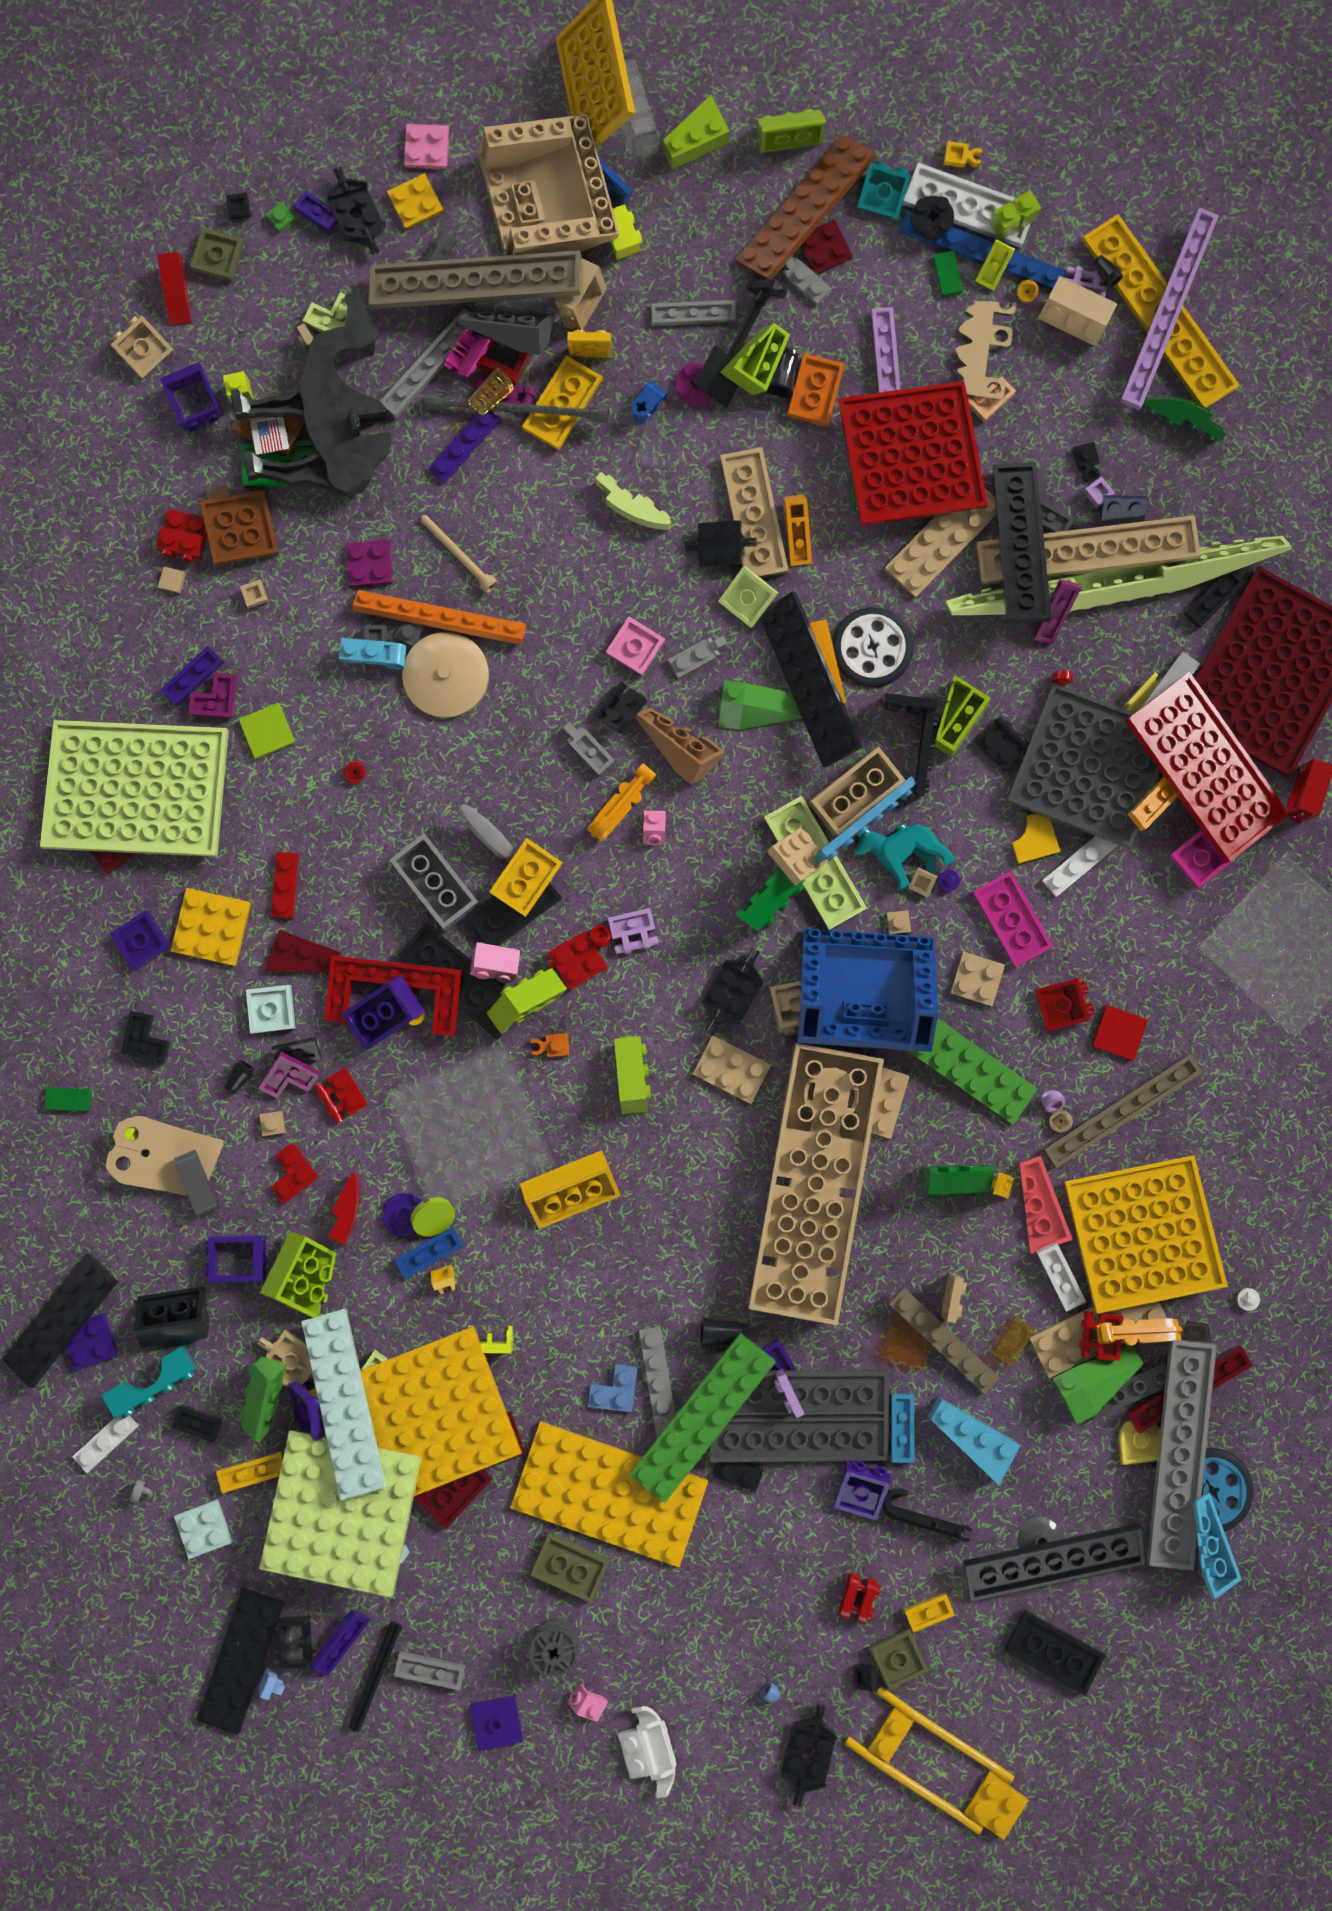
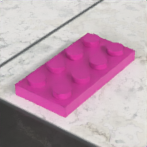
[972,871,1054,968]

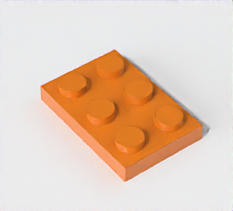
[787,353,845,427]

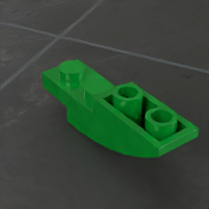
[1143,396,1227,441]

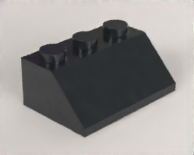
[134,1286,209,1348]

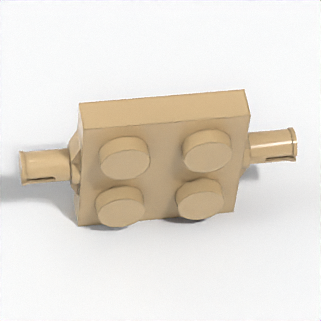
[257,1329,314,1387]

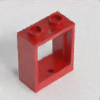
[477,338,532,385]
[1287,759,1332,823]

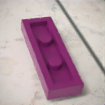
[1032,579,1081,644]

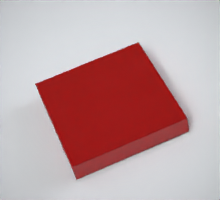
[1091,1005,1148,1061]

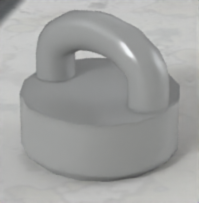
[130,1479,153,1504]

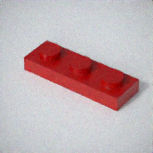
[271,852,299,919]

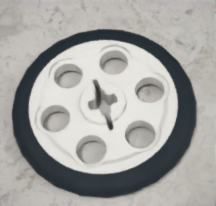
[832,607,913,687]

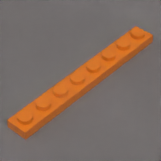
[352,590,526,645]

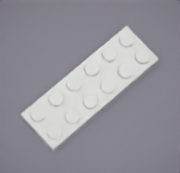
[902,163,1031,248]

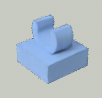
[258,1667,285,1700]

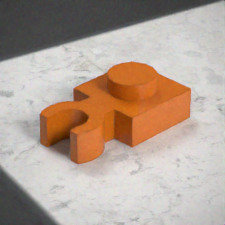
[531,1033,569,1057]

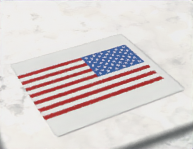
[250,417,289,455]

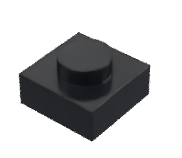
[226,192,252,220]
[853,1663,878,1692]

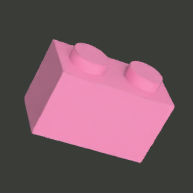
[470,942,520,983]

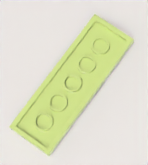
[764,796,867,930]

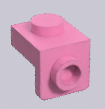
[643,810,666,845]
[568,1683,608,1722]

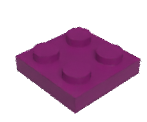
[346,540,393,587]

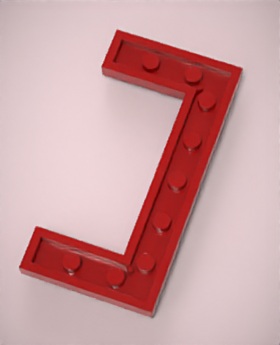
[324,955,462,1036]

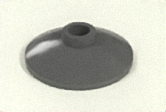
[1018,1517,1062,1548]

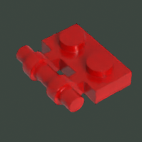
[314,1067,369,1124]
[1079,1311,1124,1361]

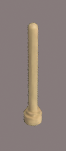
[420,515,498,594]

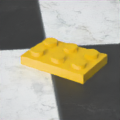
[489,838,563,917]

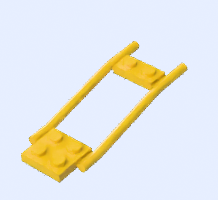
[844,1686,1028,1840]

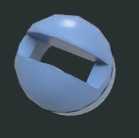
[760,1682,780,1703]

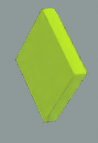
[239,702,296,759]

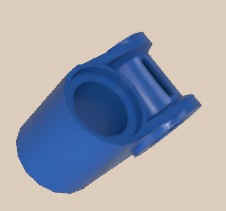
[631,381,668,424]

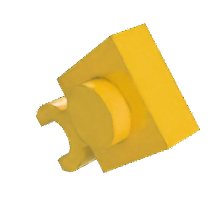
[943,141,983,168]

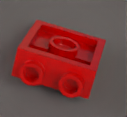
[156,509,207,562]
[547,931,608,990]
[1035,977,1095,1031]

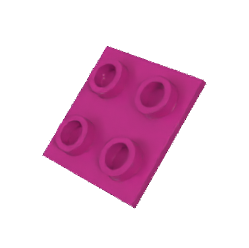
[444,328,491,377]

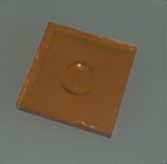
[880,1313,931,1371]

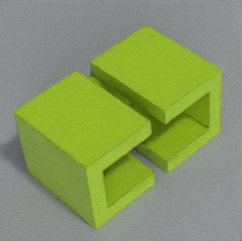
[989,190,1041,240]

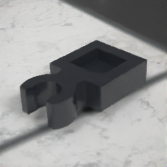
[1072,442,1100,482]

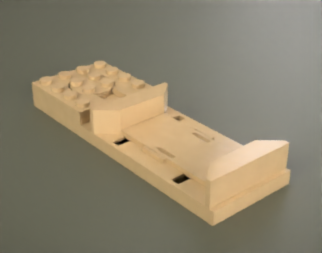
[748,1043,884,1325]

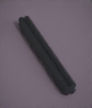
[349,1621,402,1732]

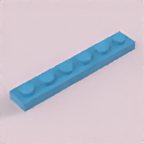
[814,776,917,864]

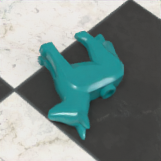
[854,824,956,892]

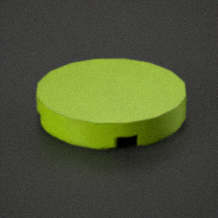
[410,1197,455,1236]

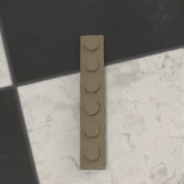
[888,1287,1000,1394]

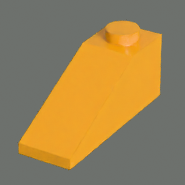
[782,494,812,566]

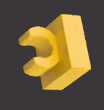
[430,1264,456,1294]

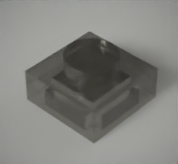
[1184,1321,1212,1343]

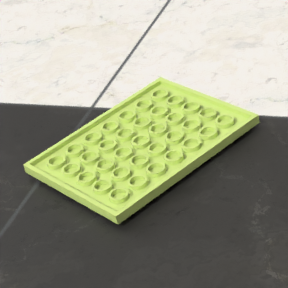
[40,720,229,857]

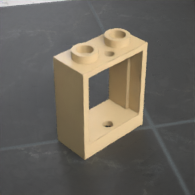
[555,258,607,330]

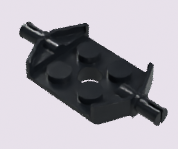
[327,167,386,255]
[702,948,764,1036]
[781,1703,838,1807]

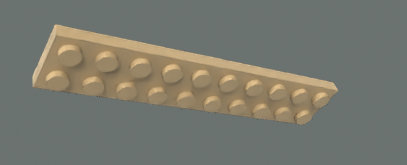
[976,515,1201,585]

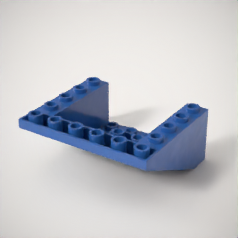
[798,928,939,1052]

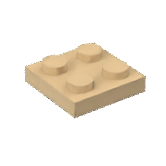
[950,951,1005,1007]
[941,1273,966,1323]

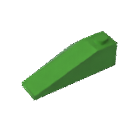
[718,680,802,730]
[1053,1346,1144,1425]

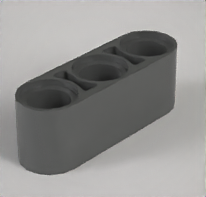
[174,1150,219,1217]

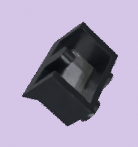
[275,1615,312,1669]

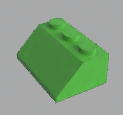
[240,1356,287,1443]

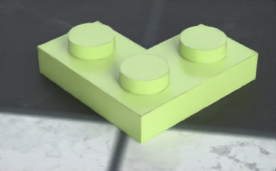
[303,292,347,332]

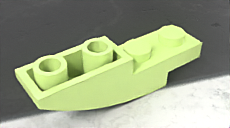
[595,472,671,530]

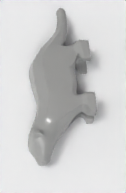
[459,804,515,862]

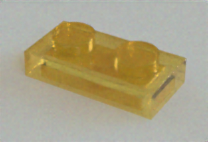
[992,1316,1036,1366]

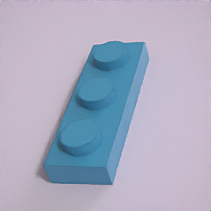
[891,1393,914,1463]

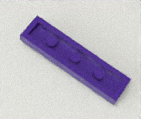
[429,409,501,483]

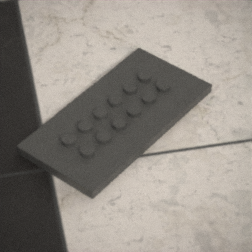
[709,1370,889,1462]

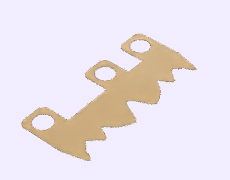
[956,301,1017,399]

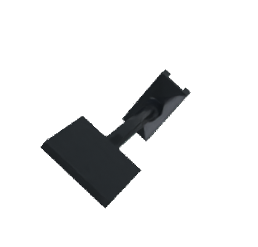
[694,279,787,408]

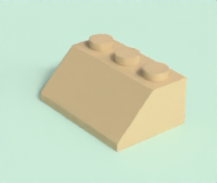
[1038,276,1117,346]

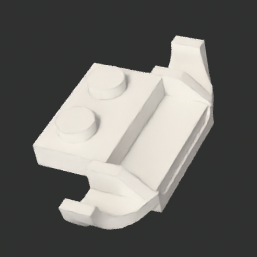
[618,1706,677,1798]

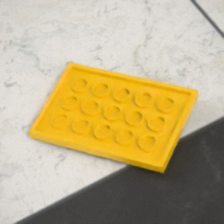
[555,0,635,148]

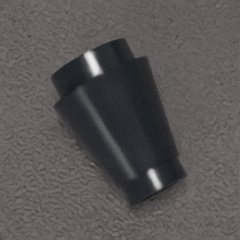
[1093,255,1123,288]
[224,1060,254,1094]

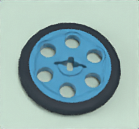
[1201,1448,1254,1532]

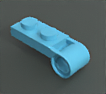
[339,638,406,670]

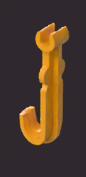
[586,763,656,841]
[1096,1318,1183,1346]

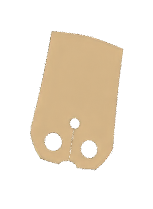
[106,1116,223,1196]

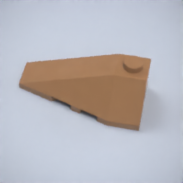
[635,708,725,785]

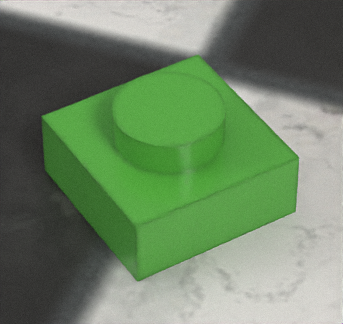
[265,201,296,233]

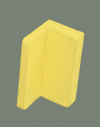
[1122,672,1159,713]

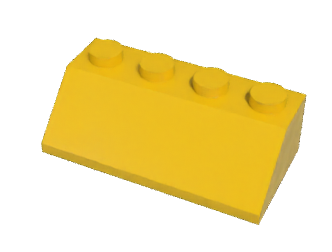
[520,1150,621,1229]

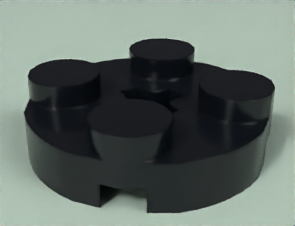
[911,195,954,240]

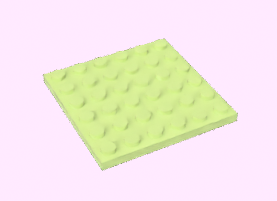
[259,1430,422,1597]

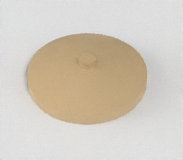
[402,632,489,718]

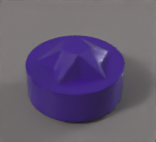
[937,870,960,892]

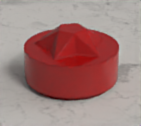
[1051,670,1073,686]
[344,761,366,784]
[589,925,611,947]

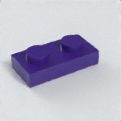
[293,191,338,234]

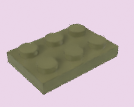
[530,1532,610,1603]

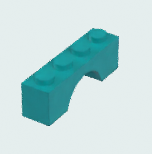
[101,1345,197,1419]

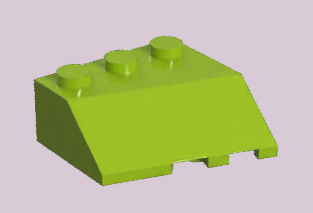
[260,1231,336,1318]

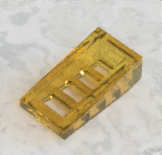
[467,368,514,416]

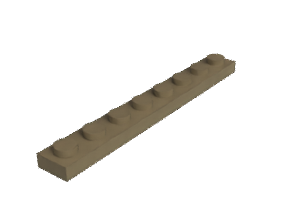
[1043,1054,1203,1168]

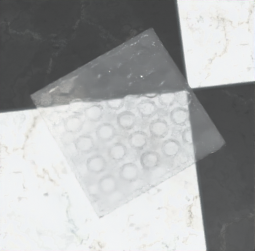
[1196,853,1332,1038]
[385,1043,556,1207]

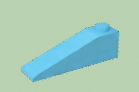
[1193,1493,1242,1599]

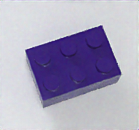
[342,975,425,1050]

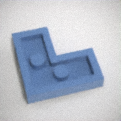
[588,1364,637,1412]

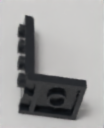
[880,693,938,797]

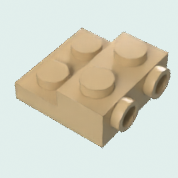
[111,316,174,379]
[770,981,800,1036]

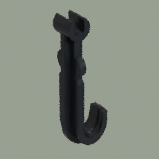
[882,1488,972,1542]

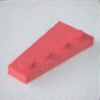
[1019,1155,1073,1254]

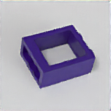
[160,362,224,432]
[205,1235,266,1282]

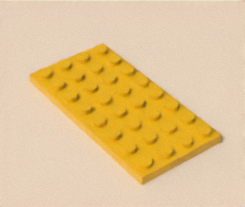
[510,1421,708,1567]

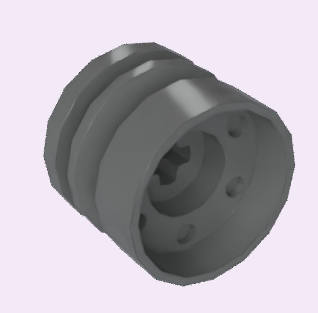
[530,1619,579,1677]

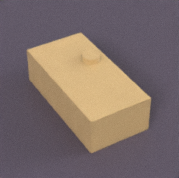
[807,746,906,836]

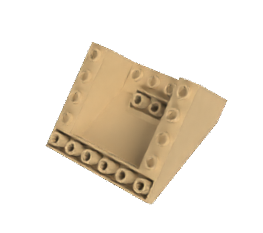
[478,114,619,256]

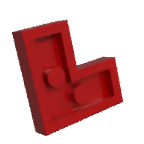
[270,1142,320,1205]

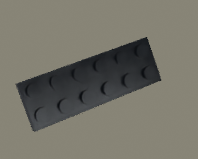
[398,922,504,1040]
[2,1253,119,1388]
[196,1587,285,1735]

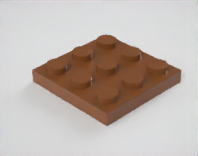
[200,490,279,566]

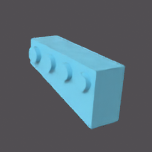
[928,1396,1020,1485]

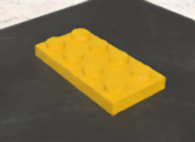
[522,355,603,450]

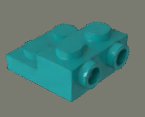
[857,161,911,220]

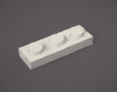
[1036,1242,1086,1312]
[73,1415,139,1473]

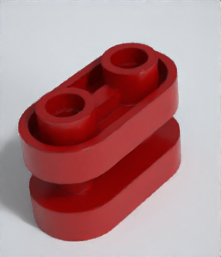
[838,1572,880,1625]

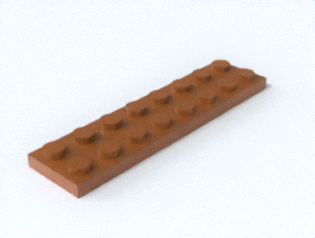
[735,135,876,279]

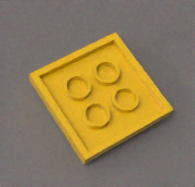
[171,888,251,966]

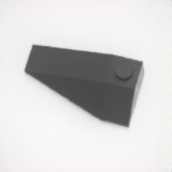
[458,311,554,356]

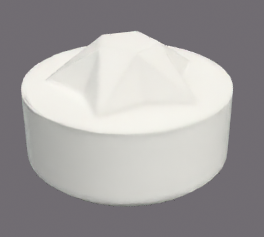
[1236,1288,1260,1311]

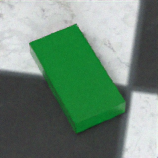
[933,250,963,297]
[45,1087,92,1111]

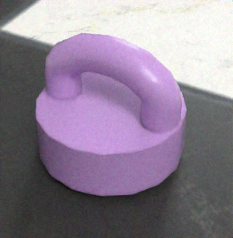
[1041,1090,1066,1113]

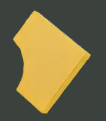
[1011,813,1060,864]

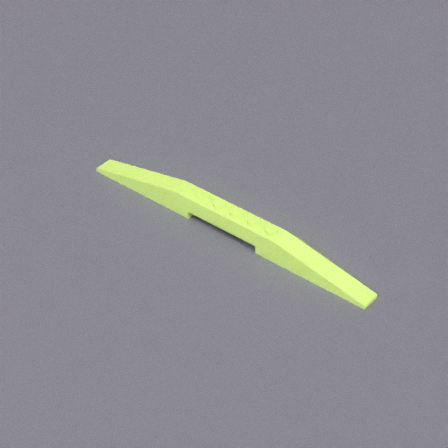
[946,536,1291,615]

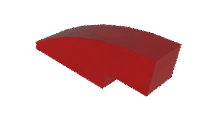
[157,252,192,326]
[328,1172,360,1245]

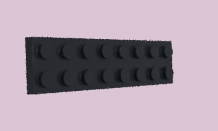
[992,462,1052,624]
[760,591,862,768]
[963,1523,1146,1602]

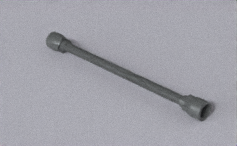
[425,392,610,424]

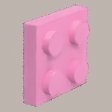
[404,124,449,169]
[606,616,665,676]

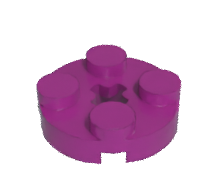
[675,363,713,407]

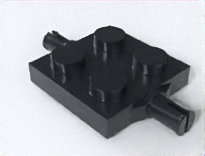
[684,520,757,568]

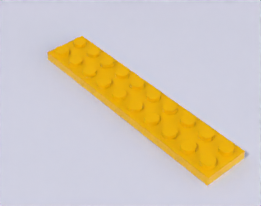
[1082,214,1240,408]

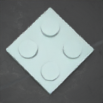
[246,985,296,1034]
[174,1499,232,1559]

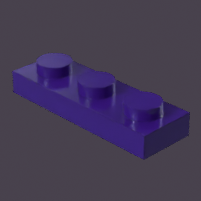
[161,645,224,707]
[309,1609,370,1675]

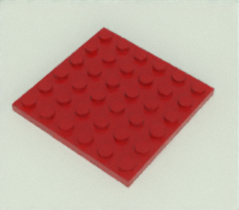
[838,381,988,526]

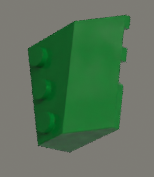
[736,868,805,931]
[921,1164,994,1198]

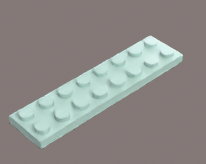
[301,1309,387,1500]

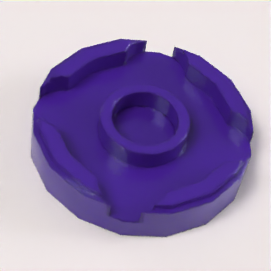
[382,1193,422,1237]

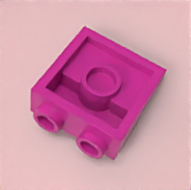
[1169,829,1232,889]

